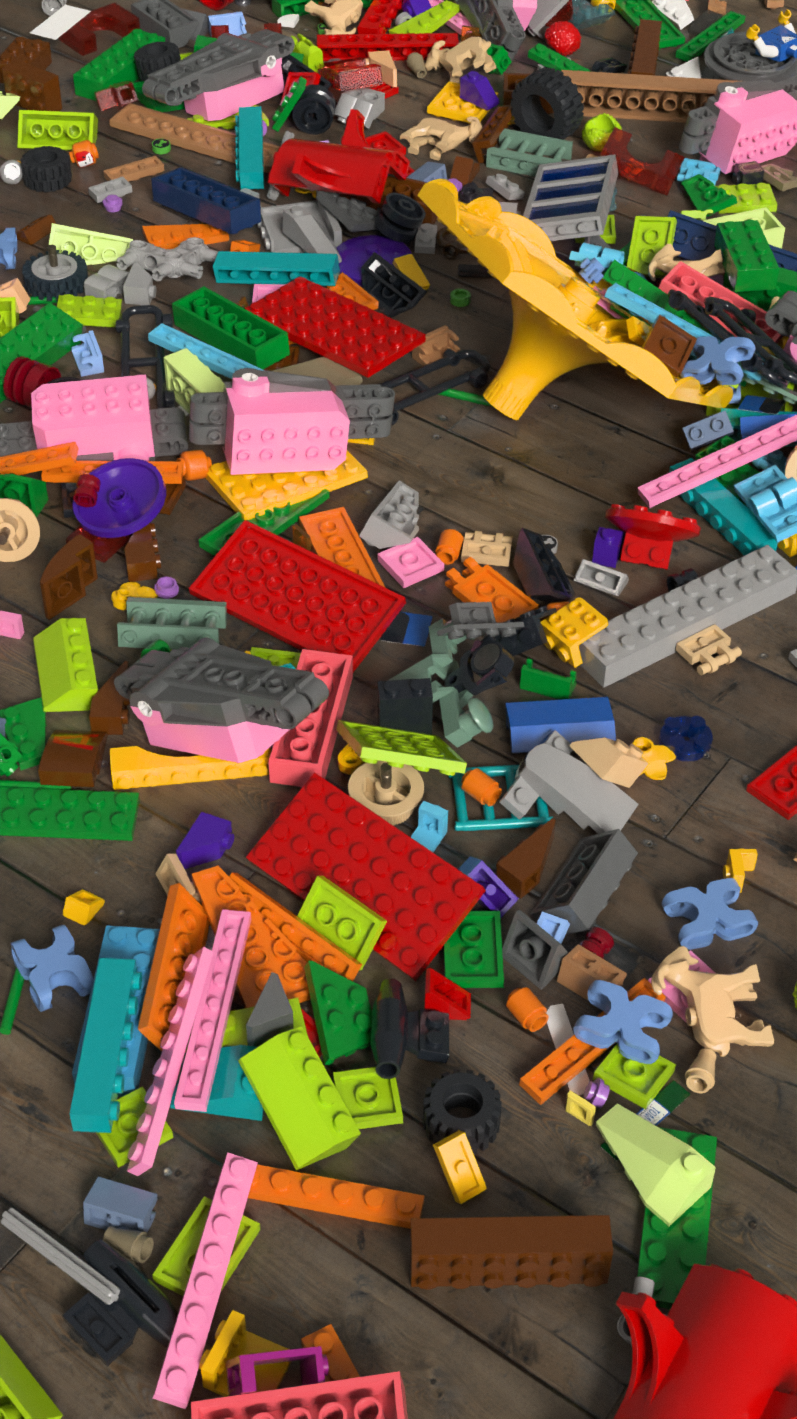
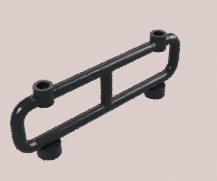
[668,289,788,389]
[704,296,797,384]
[116,305,176,409]
[381,349,491,426]

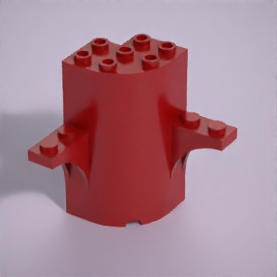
[268,109,410,204]
[614,1263,797,1419]

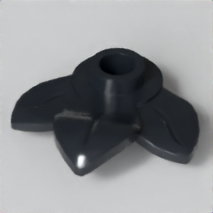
[460,182,496,204]

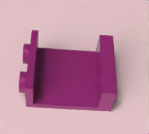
[226,1346,329,1396]

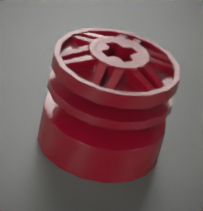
[3,356,61,408]

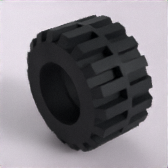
[134,42,181,82]
[21,146,72,192]
[423,1069,502,1155]

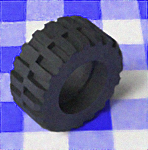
[511,68,584,140]

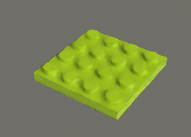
[336,720,467,776]

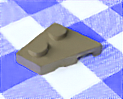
[761,164,797,191]

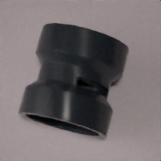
[666,568,699,591]

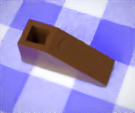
[124,523,161,582]
[89,661,130,735]
[496,818,556,899]

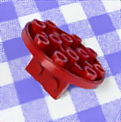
[605,504,701,570]

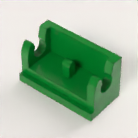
[520,658,577,700]

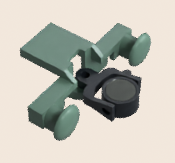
[389,618,514,748]

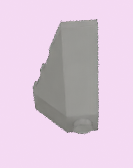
[282,206,342,263]
[359,481,419,549]

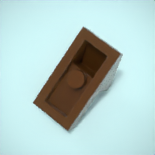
[450,156,480,189]

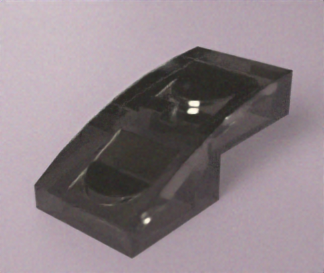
[688,10,723,36]

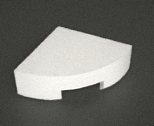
[277,14,299,28]

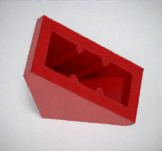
[425,968,471,1020]

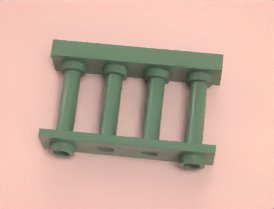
[486,128,573,177]
[117,597,227,650]

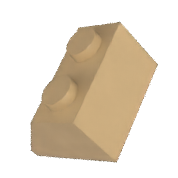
[570,738,649,788]

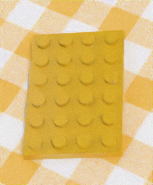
[206,451,368,520]

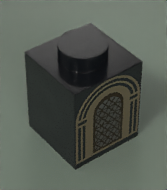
[732,161,764,185]

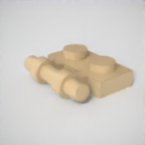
[461,531,513,567]
[676,624,742,675]

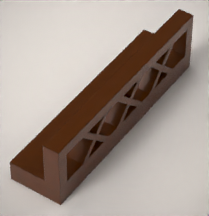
[472,105,513,163]

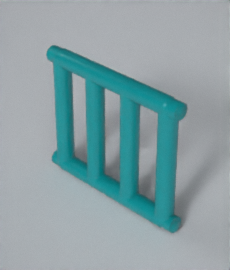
[448,765,553,831]

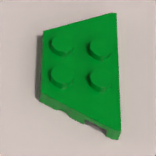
[304,961,372,1065]

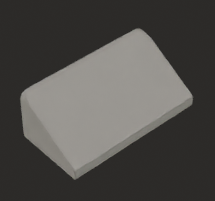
[574,559,629,597]

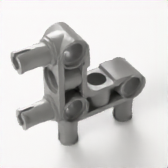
[117,237,219,281]

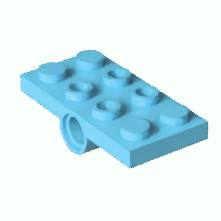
[569,243,629,274]
[734,465,797,543]

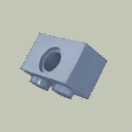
[683,410,734,451]

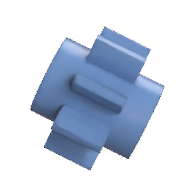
[579,257,605,284]

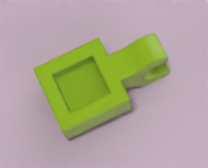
[680,209,713,221]

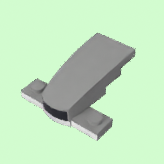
[499,730,639,834]

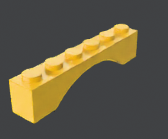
[110,746,272,790]

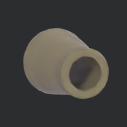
[407,52,427,78]
[103,1226,154,1264]

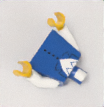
[746,9,797,62]

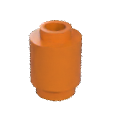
[435,529,464,565]
[461,768,502,806]
[506,987,549,1032]

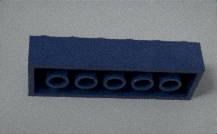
[151,167,261,234]

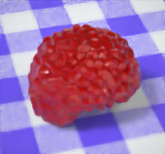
[544,21,581,57]

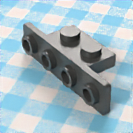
[437,602,525,640]

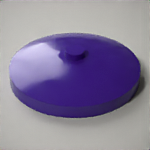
[337,235,412,287]
[73,458,166,538]

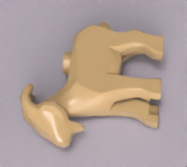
[305,0,363,35]
[425,37,496,84]
[400,116,483,161]
[648,244,728,289]
[651,946,774,1057]

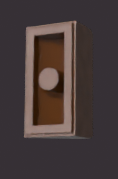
[16,214,56,245]

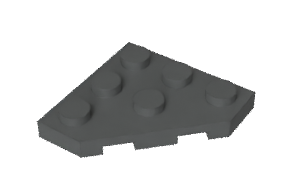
[316,191,381,232]

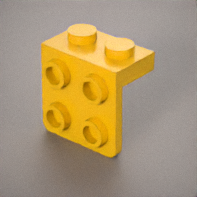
[541,598,608,668]
[199,1310,292,1397]

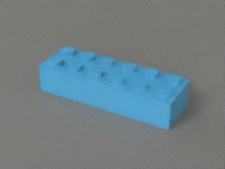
[72,925,160,1097]

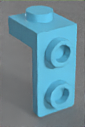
[411,801,448,853]

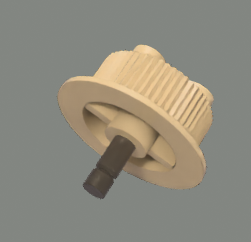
[0,498,40,562]
[348,760,424,826]

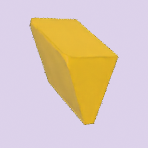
[63,889,105,925]

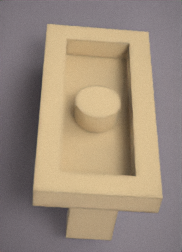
[156,854,201,903]

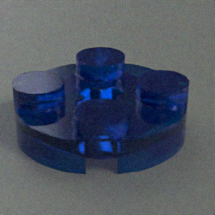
[659,716,713,761]

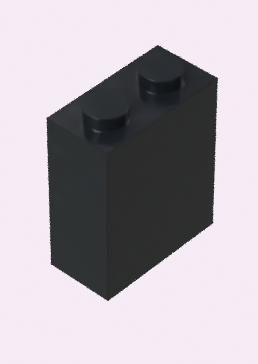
[378,678,433,735]

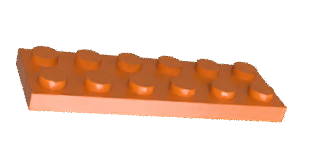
[299,507,386,588]
[138,883,210,1052]

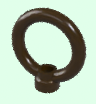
[435,227,469,260]

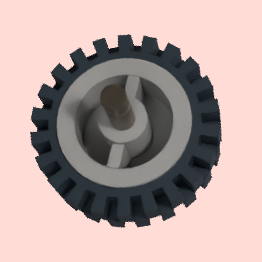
[22,244,88,301]

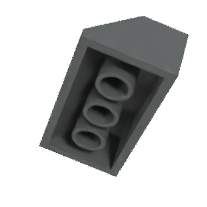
[131,0,199,48]
[530,829,638,934]

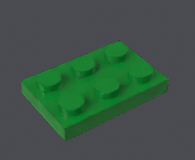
[444,911,504,988]

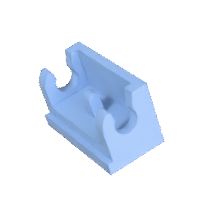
[208,12,247,39]
[71,330,104,377]

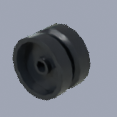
[293,84,336,135]
[374,193,426,243]

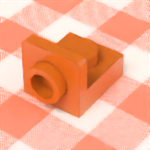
[230,239,261,252]

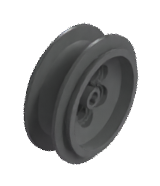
[701,31,797,83]

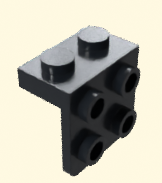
[495,606,557,656]

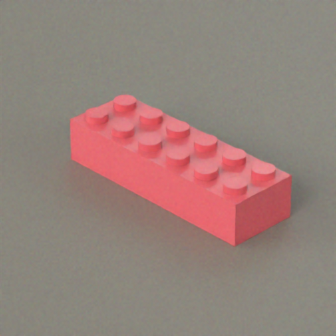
[659,261,783,344]
[269,649,353,787]
[191,1371,408,1419]

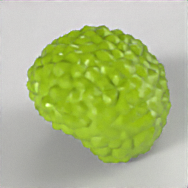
[582,113,622,152]

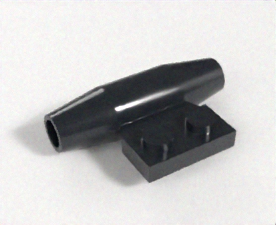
[371,978,449,1079]
[62,1240,178,1367]

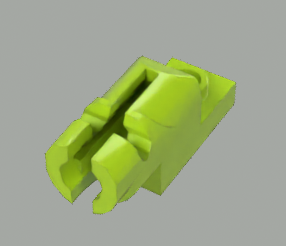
[291,34,333,79]

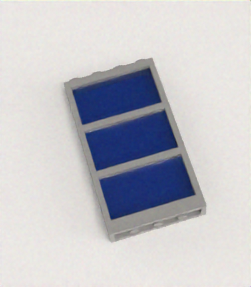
[523,154,618,241]

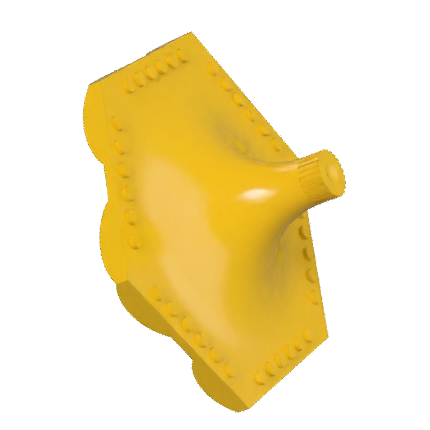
[417,179,733,420]

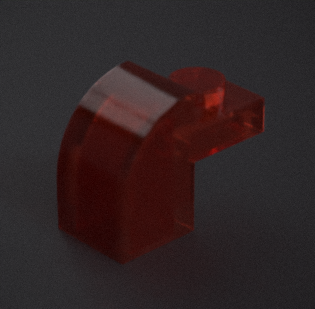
[94,81,138,111]

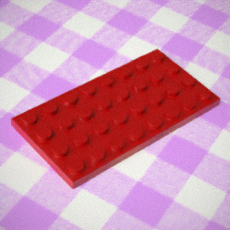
[244,276,426,378]
[189,520,406,673]
[246,772,486,982]

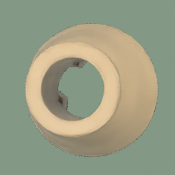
[685,1048,717,1093]

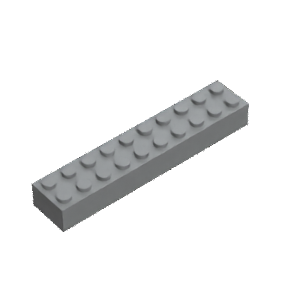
[578,545,797,688]

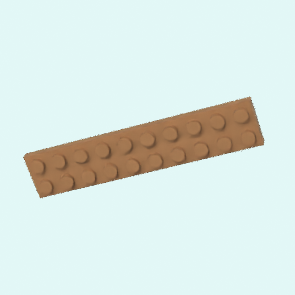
[110,103,280,173]

